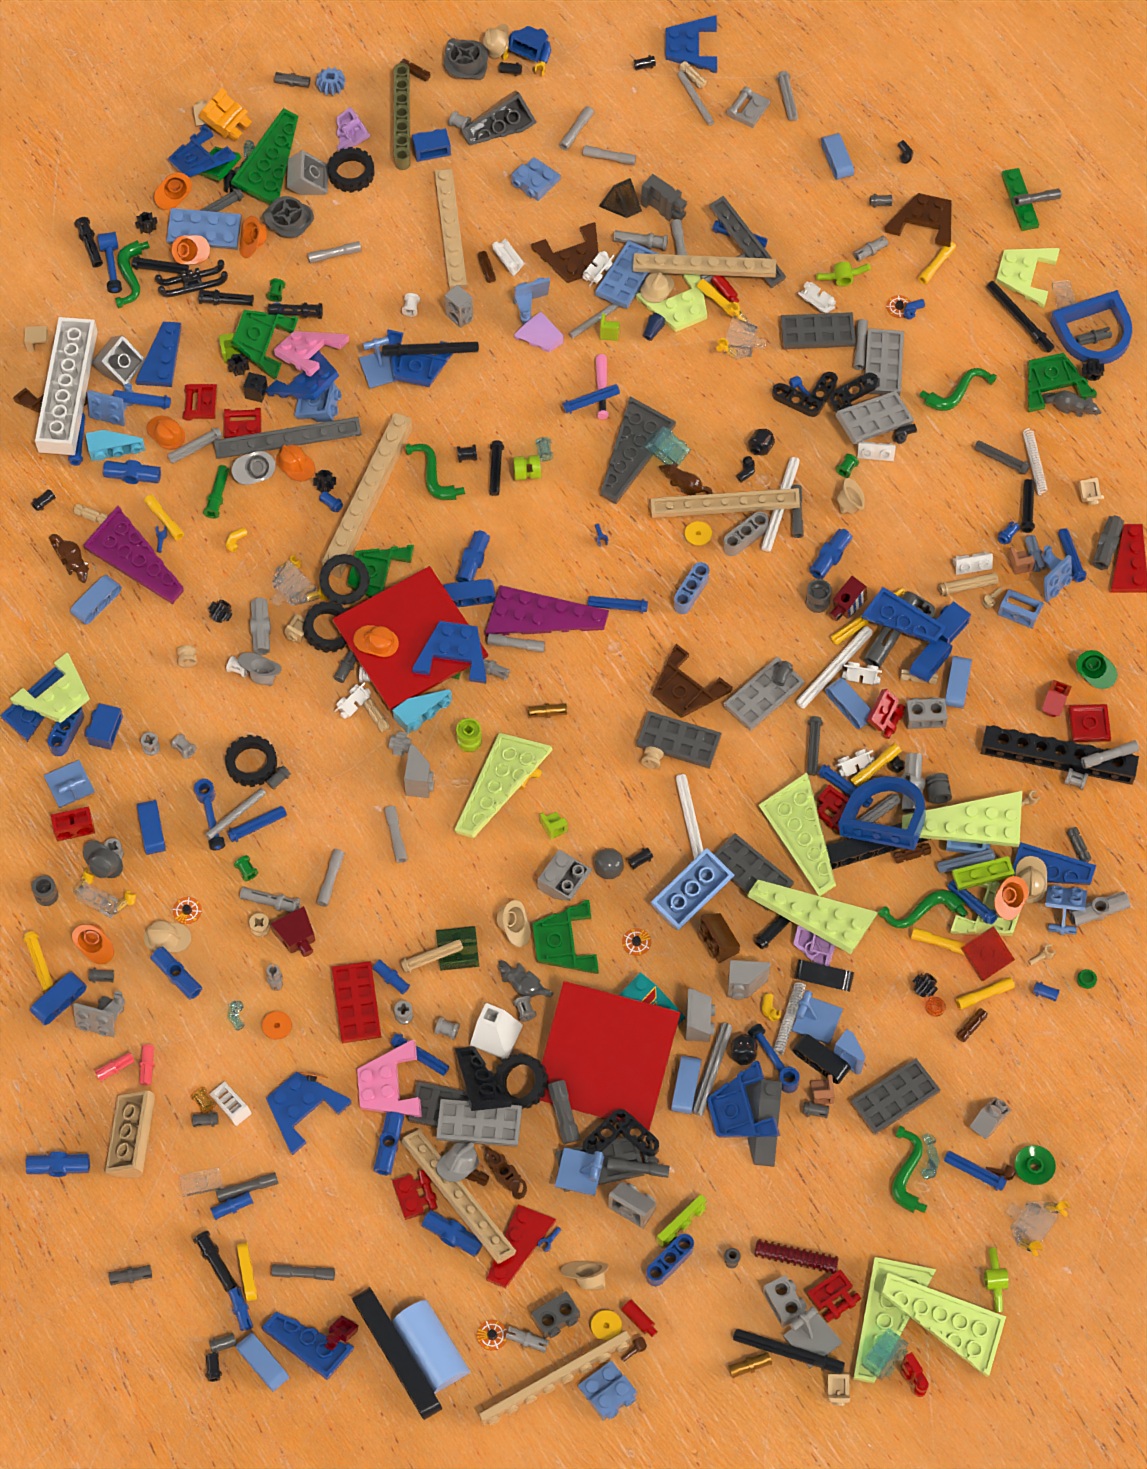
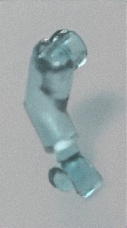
[234,140,255,173]
[921,1133,940,1179]

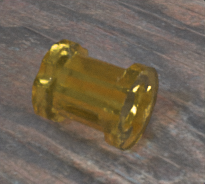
[190,1087,217,1114]

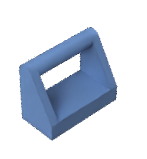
[998,589,1044,629]
[834,1029,865,1075]

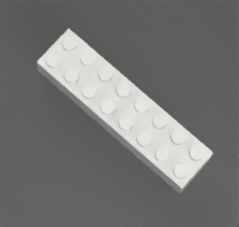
[35,317,98,455]

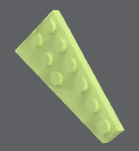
[455,733,553,838]
[759,773,836,896]
[902,791,1022,847]
[747,880,878,954]
[853,1257,936,1384]
[881,1273,1006,1377]

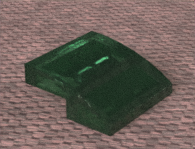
[436,926,480,971]

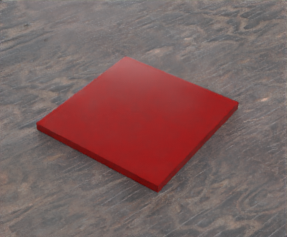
[332,566,488,711]
[539,981,681,1131]

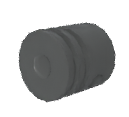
[925,773,952,804]
[32,875,59,906]

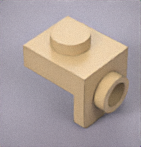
[193,100,208,127]
[1078,477,1104,505]
[284,614,305,643]
[827,1372,850,1406]

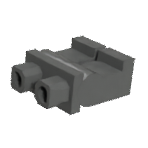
[641,174,687,222]

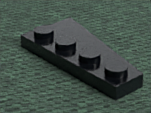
[454,1047,512,1111]

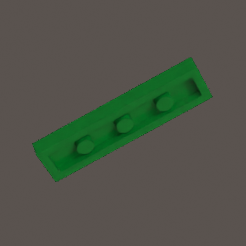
[1002,168,1039,231]

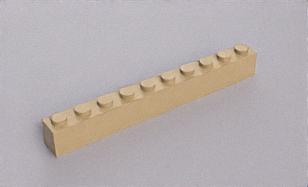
[322,413,412,578]

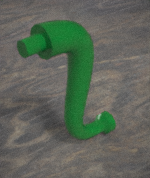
[115,240,150,309]
[919,368,997,411]
[405,443,465,500]
[878,890,968,929]
[892,1126,928,1213]

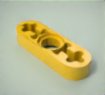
[237,1242,258,1302]

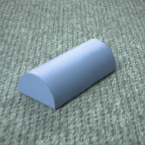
[651,848,735,931]
[392,1300,471,1394]

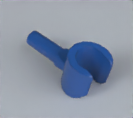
[789,376,810,395]
[595,524,608,547]
[156,526,167,553]
[538,1227,561,1252]

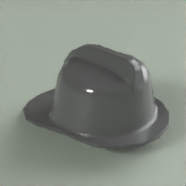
[83,840,123,878]

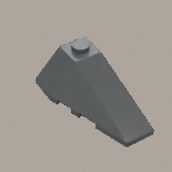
[461,90,537,145]
[745,1080,782,1167]

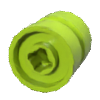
[513,455,541,481]
[456,718,482,752]

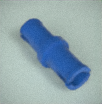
[372,960,410,995]
[211,1191,253,1220]
[228,1287,254,1332]

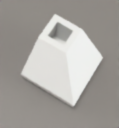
[470,1003,523,1059]

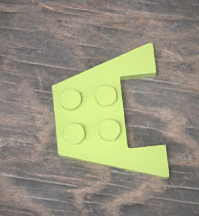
[996,248,1060,308]
[636,274,707,332]
[10,653,90,723]
[950,881,1020,936]

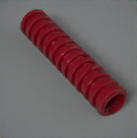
[754,1239,839,1274]

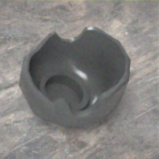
[594,848,624,879]

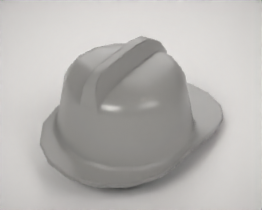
[232,451,275,485]
[238,652,282,686]
[436,1142,479,1182]

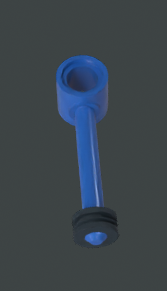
[98,232,122,293]
[194,779,225,851]
[748,1024,800,1093]

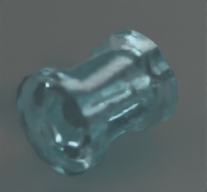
[535,437,554,461]

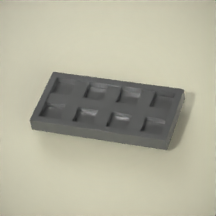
[781,312,856,349]
[637,711,722,769]
[714,833,794,911]
[851,1058,940,1135]
[408,1082,468,1128]
[556,1135,645,1192]

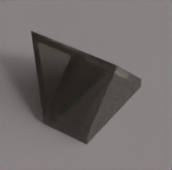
[598,178,642,218]

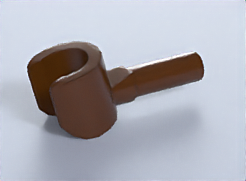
[986,1165,1016,1181]
[621,1337,647,1362]

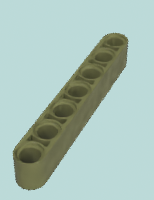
[394,63,410,170]

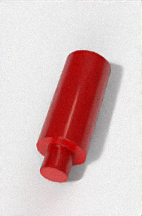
[711,275,739,303]
[621,1299,658,1337]

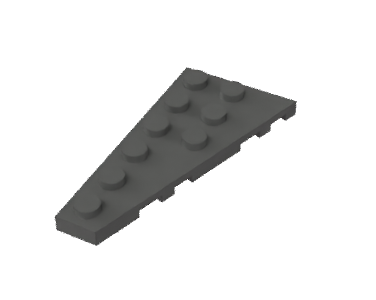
[601,396,676,504]

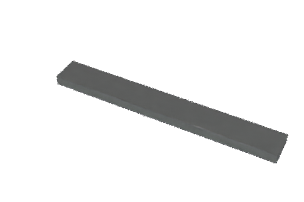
[214,417,362,459]

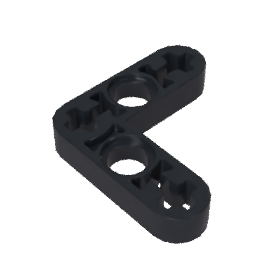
[772,372,838,417]
[830,372,879,413]
[583,1109,659,1157]

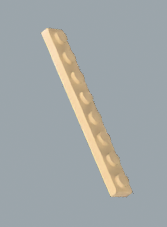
[435,169,467,290]
[633,253,776,278]
[651,488,800,518]
[402,1130,516,1264]
[479,1331,631,1426]

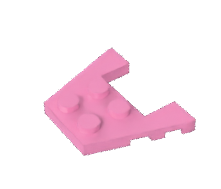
[274,331,349,377]
[357,1040,422,1117]

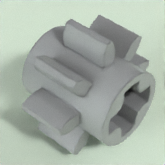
[389,731,412,756]

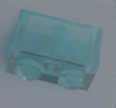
[645,426,691,467]
[861,1328,909,1381]

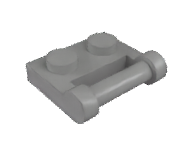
[726,87,770,128]

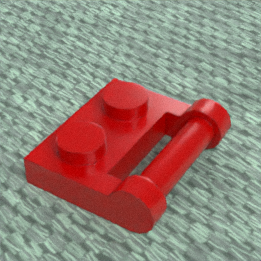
[183,384,217,421]
[224,408,262,439]

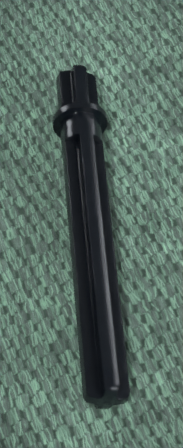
[986,281,1054,353]
[382,342,479,357]
[733,1329,845,1374]

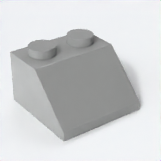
[287,150,328,195]
[92,335,145,387]
[404,744,435,798]
[728,960,770,1000]
[686,989,715,1042]
[608,1182,657,1229]

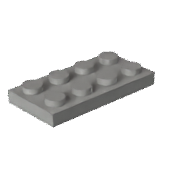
[864,328,904,396]
[835,391,914,444]
[724,657,805,731]
[436,1099,522,1147]

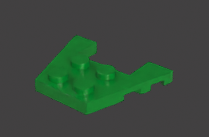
[231,310,299,379]
[1028,353,1097,412]
[347,545,414,598]
[533,900,599,974]

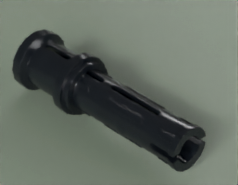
[74,217,103,268]
[199,288,254,306]
[267,302,323,319]
[193,1231,237,1292]

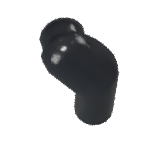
[898,140,914,164]

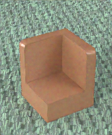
[1008,547,1035,575]
[811,1075,835,1105]

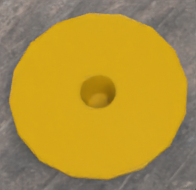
[685,521,712,546]
[591,1310,622,1341]

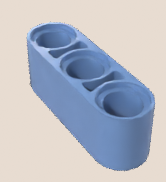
[821,133,854,180]
[674,562,709,614]
[70,575,122,625]
[945,656,972,709]
[825,678,871,730]
[671,1056,702,1115]
[235,1332,290,1392]

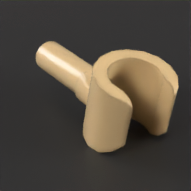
[982,587,1002,609]
[1021,790,1040,807]
[1029,944,1056,965]

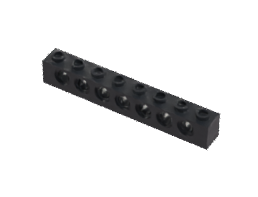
[980,725,1139,785]

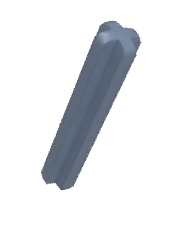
[937,849,995,873]

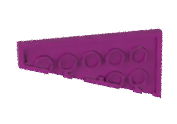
[84,506,184,604]
[485,585,609,637]

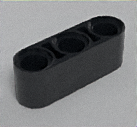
[794,959,854,992]
[792,1034,851,1084]

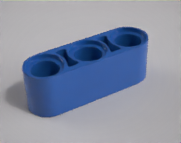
[443,579,496,607]
[909,639,953,682]
[47,706,84,757]
[137,800,166,855]
[30,972,87,1025]
[646,1234,694,1287]

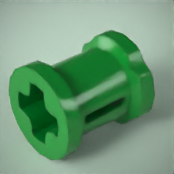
[267,278,286,302]
[836,454,859,478]
[234,855,259,882]

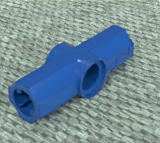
[103,460,161,484]
[809,528,853,579]
[456,530,490,582]
[150,947,202,1000]
[374,1111,404,1176]
[26,1152,90,1177]
[422,1210,483,1257]

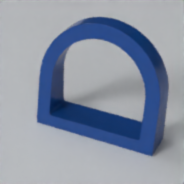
[1050,290,1132,364]
[838,777,926,850]

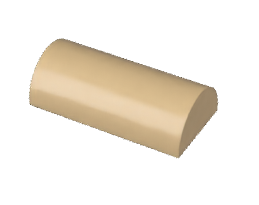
[105,1090,155,1178]

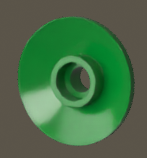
[1015,1145,1056,1185]

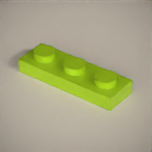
[952,856,1015,891]
[657,1194,707,1248]

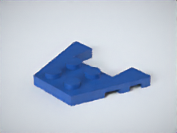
[666,15,717,73]
[168,124,236,177]
[386,329,453,387]
[265,350,339,400]
[412,621,486,684]
[707,1061,780,1138]
[266,1072,352,1155]

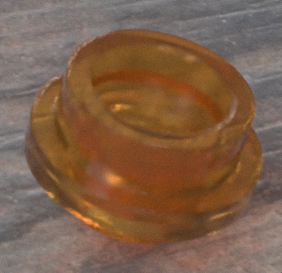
[925,997,946,1017]

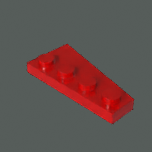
[1110,524,1147,593]
[486,1204,556,1289]

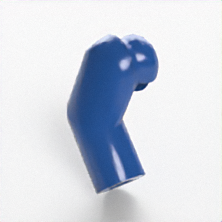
[904,299,925,319]

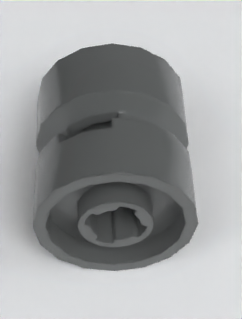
[805,579,832,613]

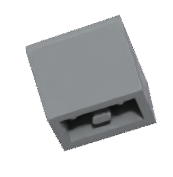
[537,850,592,901]

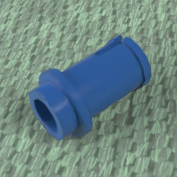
[319,491,343,512]
[998,521,1020,545]
[1033,982,1060,1001]

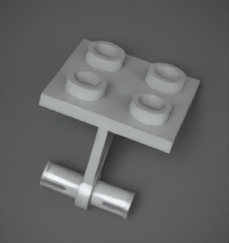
[73,991,125,1037]
[783,1306,842,1369]

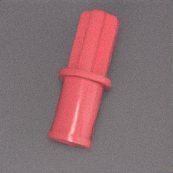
[139,1045,155,1086]
[94,1053,134,1082]

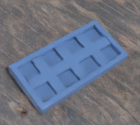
[167,208,242,250]
[595,240,659,309]

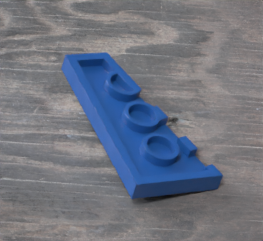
[136,321,182,387]
[861,587,946,644]
[0,667,64,742]
[1013,842,1096,885]
[262,1312,354,1380]

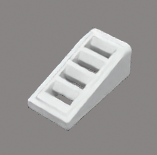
[209,1081,251,1126]

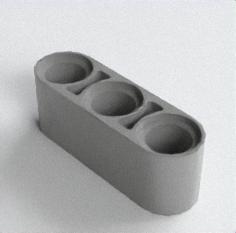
[723,512,769,556]

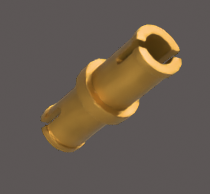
[528,703,567,718]
[728,1351,772,1378]

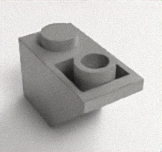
[970,1097,1012,1139]

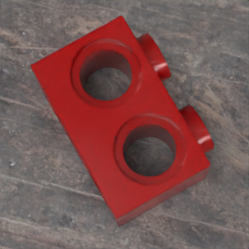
[51,806,95,842]

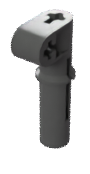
[864,591,935,669]

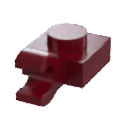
[325,1316,359,1351]

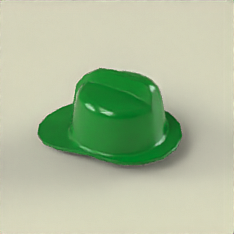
[1076,650,1118,689]

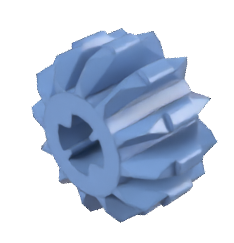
[316,66,346,96]

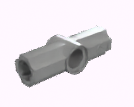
[250,598,271,655]
[900,753,925,813]
[1069,891,1131,927]

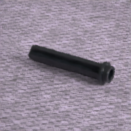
[132,256,189,274]
[489,440,504,496]
[1020,479,1035,533]
[754,915,791,949]

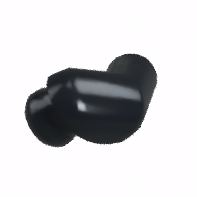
[894,424,917,444]
[736,456,755,483]

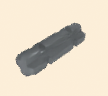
[1067,827,1091,862]

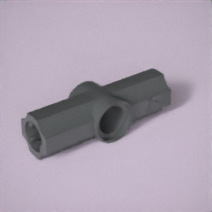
[1093,515,1124,570]

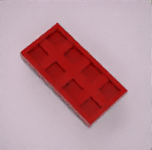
[332,961,382,1044]

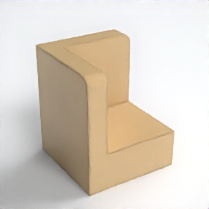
[24,326,49,352]

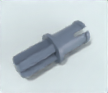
[1025,535,1046,572]

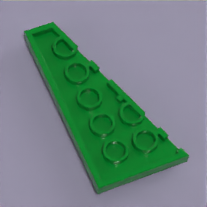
[231,108,298,205]

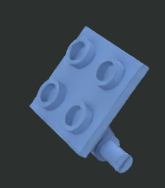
[513,277,550,325]
[359,336,398,388]
[87,383,134,426]
[1042,545,1072,602]
[44,760,95,808]
[1045,885,1087,935]
[792,990,843,1045]
[555,1147,604,1196]

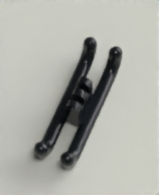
[155,260,228,297]

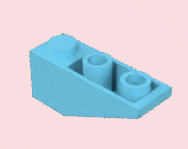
[85,430,146,461]
[393,689,452,734]

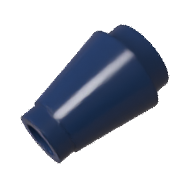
[643,313,665,341]

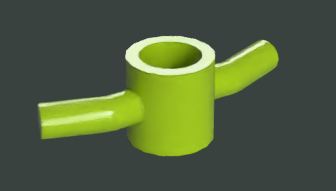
[816,262,871,287]
[984,1247,1009,1312]

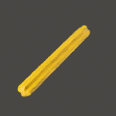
[831,588,906,645]

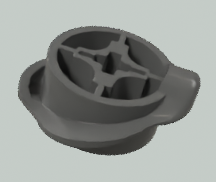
[444,38,488,80]
[263,196,314,238]

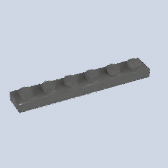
[709,196,786,289]

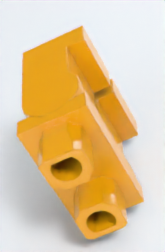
[198,87,252,142]

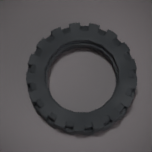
[327,147,375,193]
[319,554,370,605]
[303,601,348,653]
[225,735,277,787]
[494,1053,548,1109]

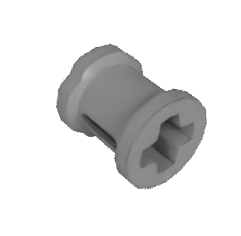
[449,111,471,129]
[141,732,160,756]
[171,734,197,759]
[1065,768,1088,790]
[104,838,124,859]
[513,996,537,1022]
[394,1001,413,1025]
[435,1017,460,1040]

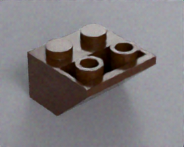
[698,913,740,963]

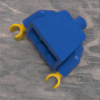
[503,26,551,76]

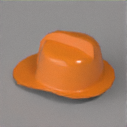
[154,172,192,210]
[239,216,267,258]
[169,235,210,264]
[146,415,185,450]
[276,445,315,482]
[353,625,399,657]
[994,876,1028,920]
[72,924,114,964]

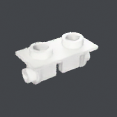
[492,239,525,276]
[582,251,615,287]
[798,281,836,313]
[857,441,896,461]
[953,551,993,575]
[842,662,882,685]
[334,682,371,719]
[834,748,875,778]

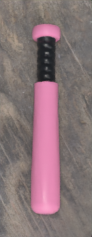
[596,354,608,419]

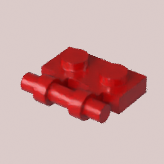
[867,689,905,739]
[816,785,849,833]
[392,1170,438,1220]
[807,1269,861,1323]
[900,1352,929,1397]

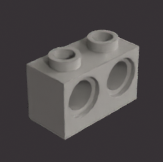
[445,284,474,328]
[905,697,948,729]
[763,1275,807,1328]

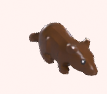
[659,463,713,496]
[49,534,89,583]
[484,1147,527,1200]

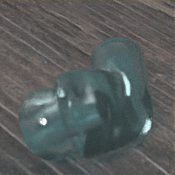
[227,1000,245,1031]

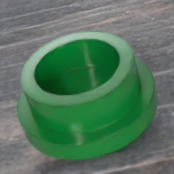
[1077,969,1097,989]

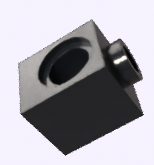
[243,372,268,403]

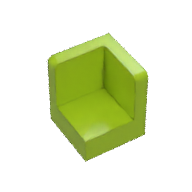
[600,313,620,341]
[219,333,240,363]
[539,812,568,840]

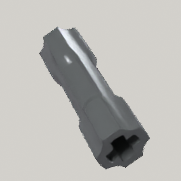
[548,1080,581,1144]

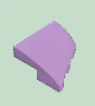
[337,107,371,151]
[514,312,563,353]
[793,925,835,966]

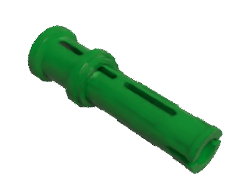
[203,465,230,519]

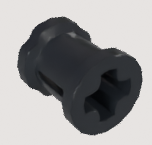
[457,444,477,463]

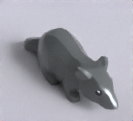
[1042,390,1101,417]
[499,960,554,998]

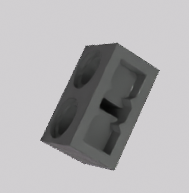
[531,1291,580,1339]

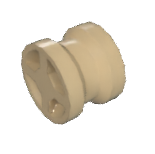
[177,645,197,668]
[641,747,664,769]
[249,913,270,937]

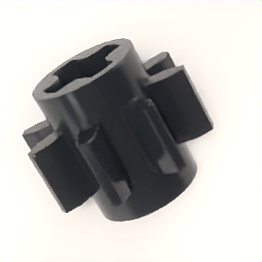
[135,212,158,234]
[227,353,250,376]
[1082,358,1105,381]
[313,470,336,493]
[208,599,232,623]
[912,973,938,997]

